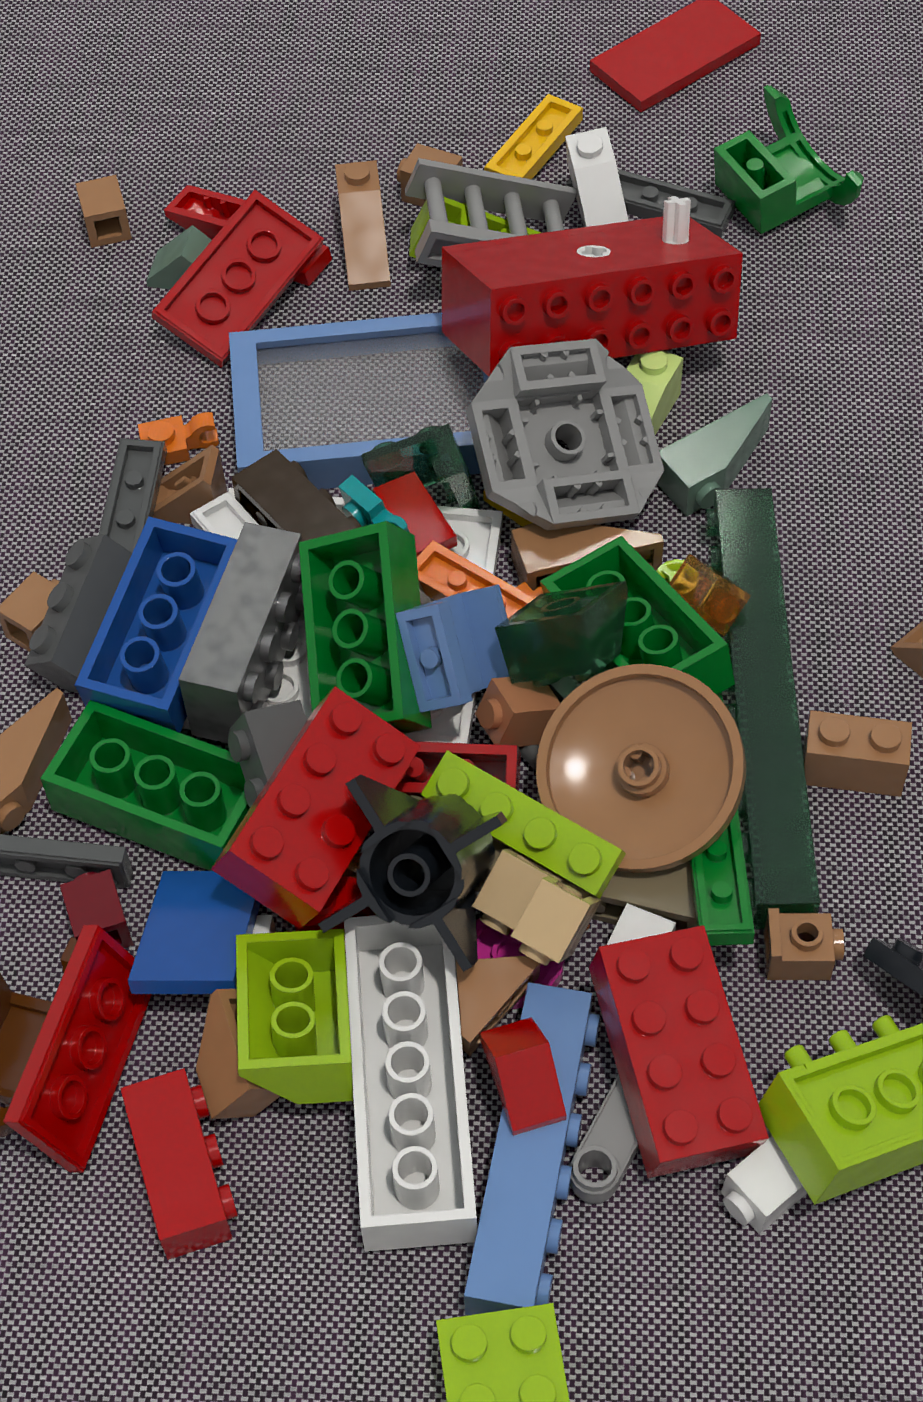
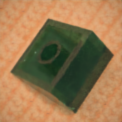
[495,581,628,687]

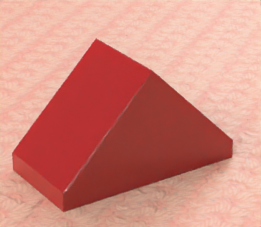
[479,1017,567,1136]

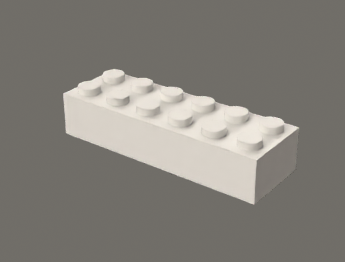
[344,915,477,1252]

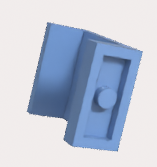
[395,584,521,712]

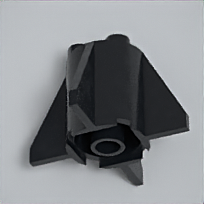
[318,774,507,972]

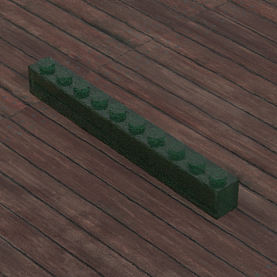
[705,488,820,929]

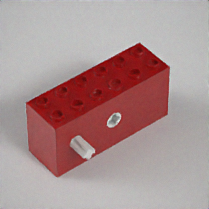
[442,196,743,377]

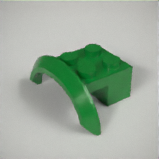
[714,85,864,234]

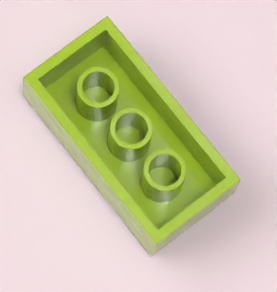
[436,1303,570,1402]

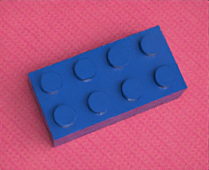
[75,516,238,733]

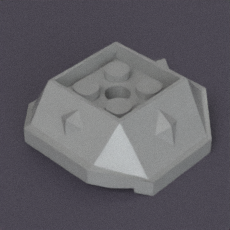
[466,339,664,531]

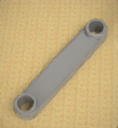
[570,1074,639,1204]

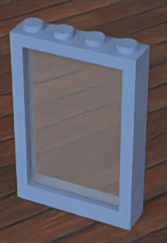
[229,312,488,490]

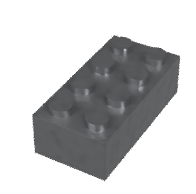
[178,522,304,743]

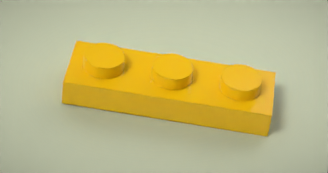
[484,94,583,179]

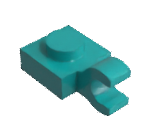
[338,475,409,532]

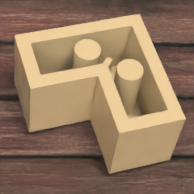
[472,848,602,965]

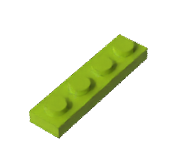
[421,750,626,899]

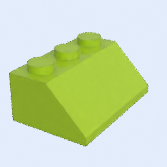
[236,929,353,1104]

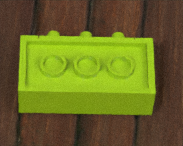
[758,1015,923,1205]

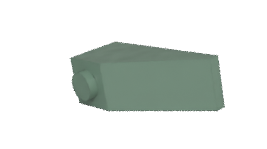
[657,393,772,517]

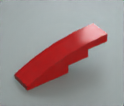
[164,185,332,286]

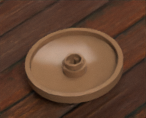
[536,664,746,873]

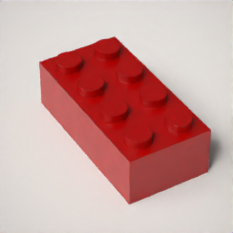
[211,686,421,929]
[589,925,769,1179]

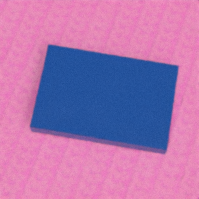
[128,871,261,994]

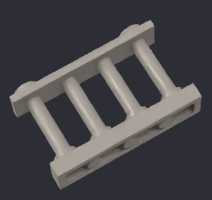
[405,158,577,267]

